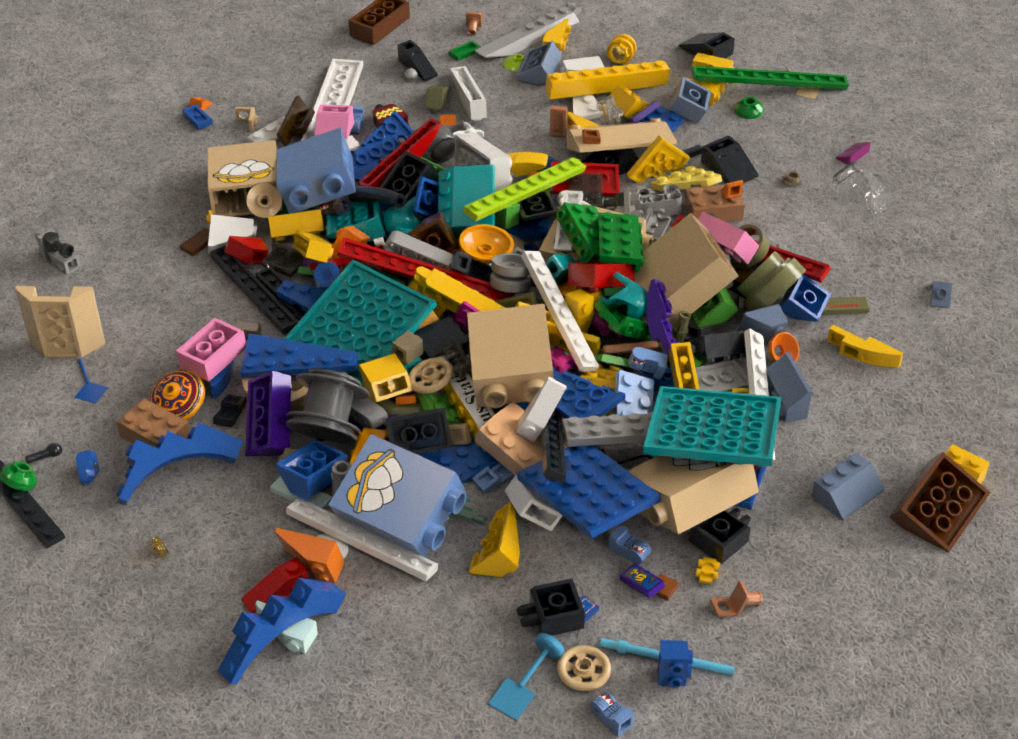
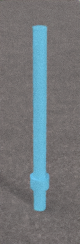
[600,638,734,676]

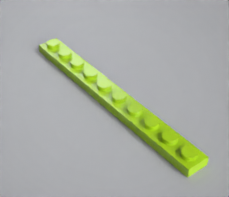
[463,157,586,221]

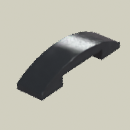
[451,250,494,283]

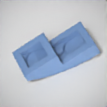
[472,463,515,493]

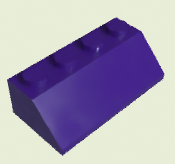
[245,371,292,456]

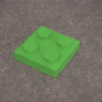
[416,392,463,425]

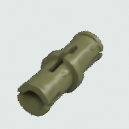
[673,311,691,343]

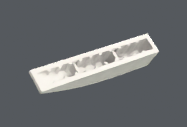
[450,66,487,121]

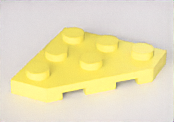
[651,166,722,191]

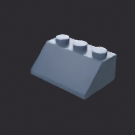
[516,41,562,86]
[767,352,812,423]
[812,452,884,521]

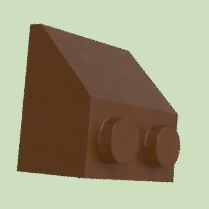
[408,211,458,253]

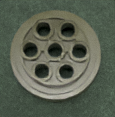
[737,251,806,312]

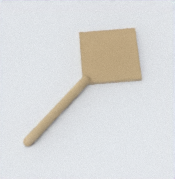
[787,68,821,99]

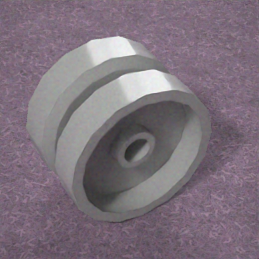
[490,253,531,293]

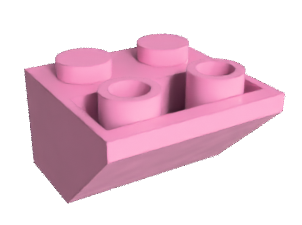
[315,104,354,139]

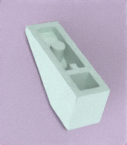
[255,601,318,653]

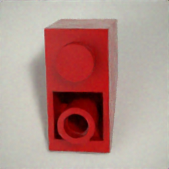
[224,236,269,265]

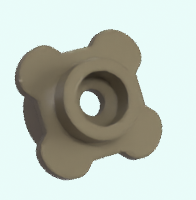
[783,171,802,186]

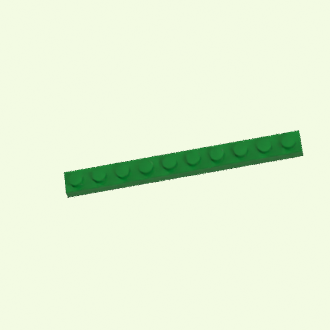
[692,66,849,90]

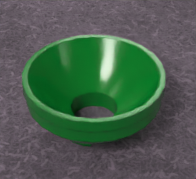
[734,97,764,119]
[0,461,37,491]

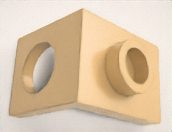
[235,107,258,132]

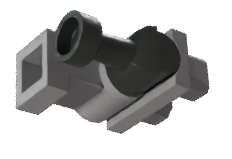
[596,191,644,218]
[34,228,81,275]

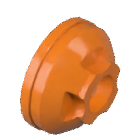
[768,332,799,363]

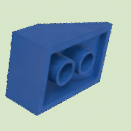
[413,176,439,218]

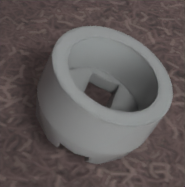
[404,68,418,82]

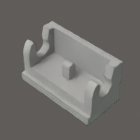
[644,208,671,243]

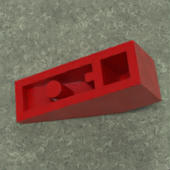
[241,557,308,613]

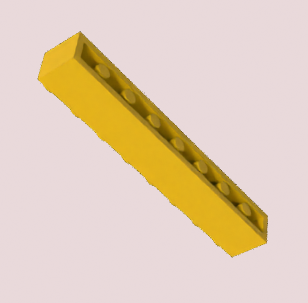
[545,60,670,99]

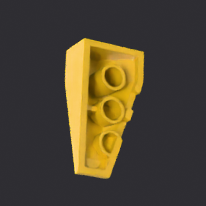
[469,501,520,577]

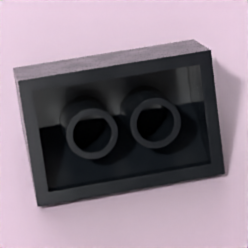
[684,330,746,363]

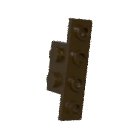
[277,95,315,147]

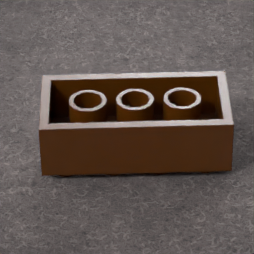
[348,0,410,45]

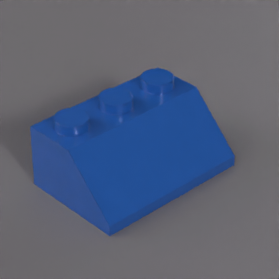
[275,439,347,501]

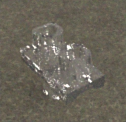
[596,96,624,125]

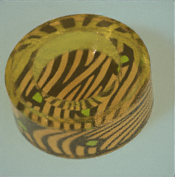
[150,536,169,558]

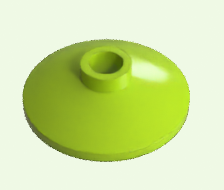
[503,54,525,72]

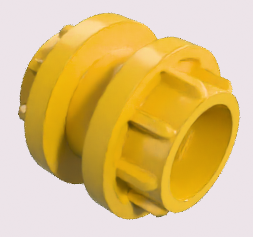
[606,34,637,65]

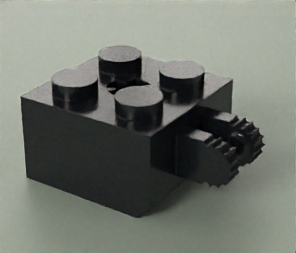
[689,507,751,565]
[516,578,585,636]

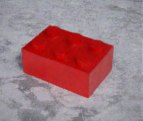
[568,262,635,291]

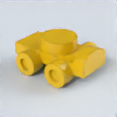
[696,557,720,585]

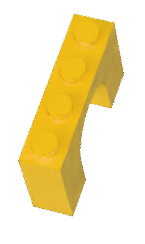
[682,53,735,106]

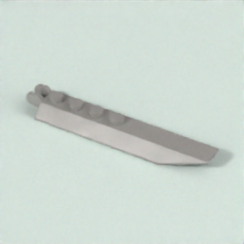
[474,1,582,58]

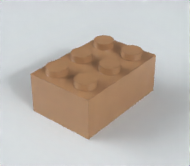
[684,185,745,222]
[117,398,190,449]

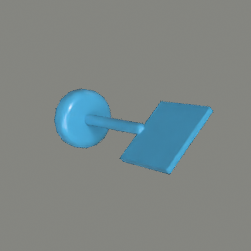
[488,633,564,720]

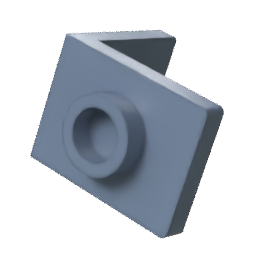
[930,281,952,308]

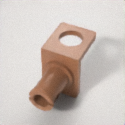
[466,12,484,35]
[710,581,763,617]

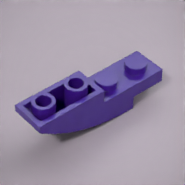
[647,279,677,357]

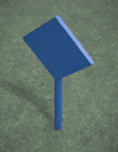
[74,359,109,404]

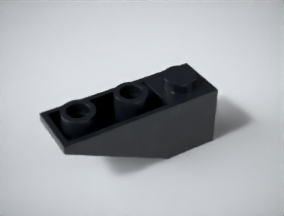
[397,40,438,81]

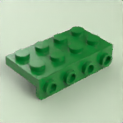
[556,202,599,262]
[597,212,644,273]
[594,300,661,343]

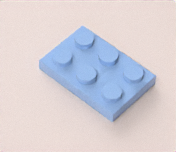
[613,370,654,415]

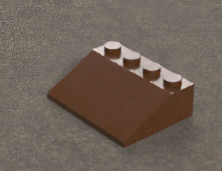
[889,452,991,552]

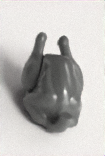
[398,123,467,162]

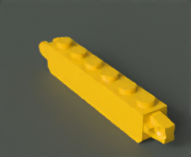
[413,266,505,314]

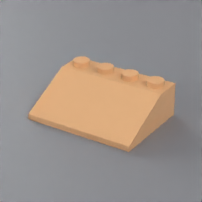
[474,401,566,475]

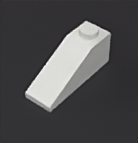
[516,377,566,442]

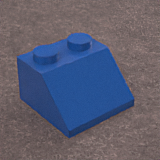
[779,274,831,322]

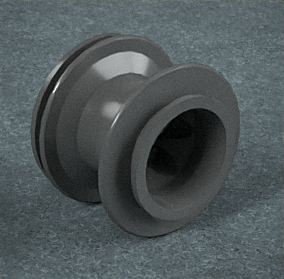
[286,369,370,444]

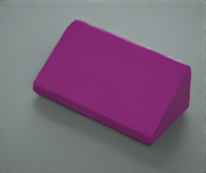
[836,142,871,166]

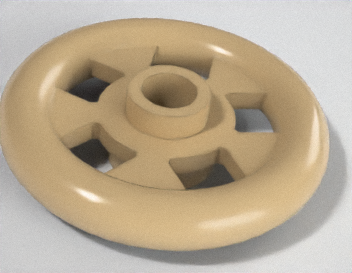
[409,358,453,394]
[557,645,611,691]

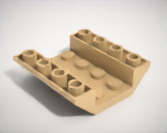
[15,286,105,357]

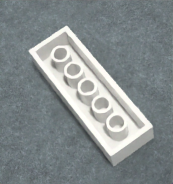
[455,132,512,192]

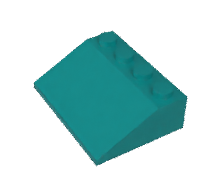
[438,165,495,238]
[326,202,385,242]

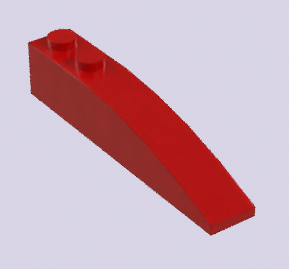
[358,118,442,187]

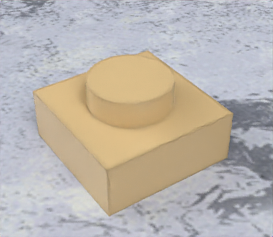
[448,423,471,445]

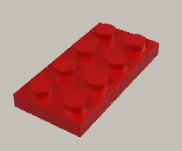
[551,161,620,197]

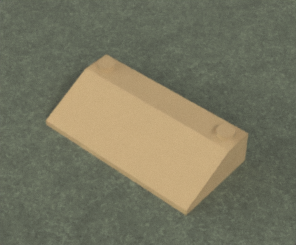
[566,118,677,153]

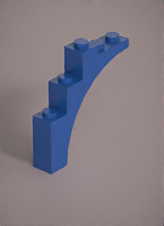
[116,422,244,505]
[218,578,346,684]

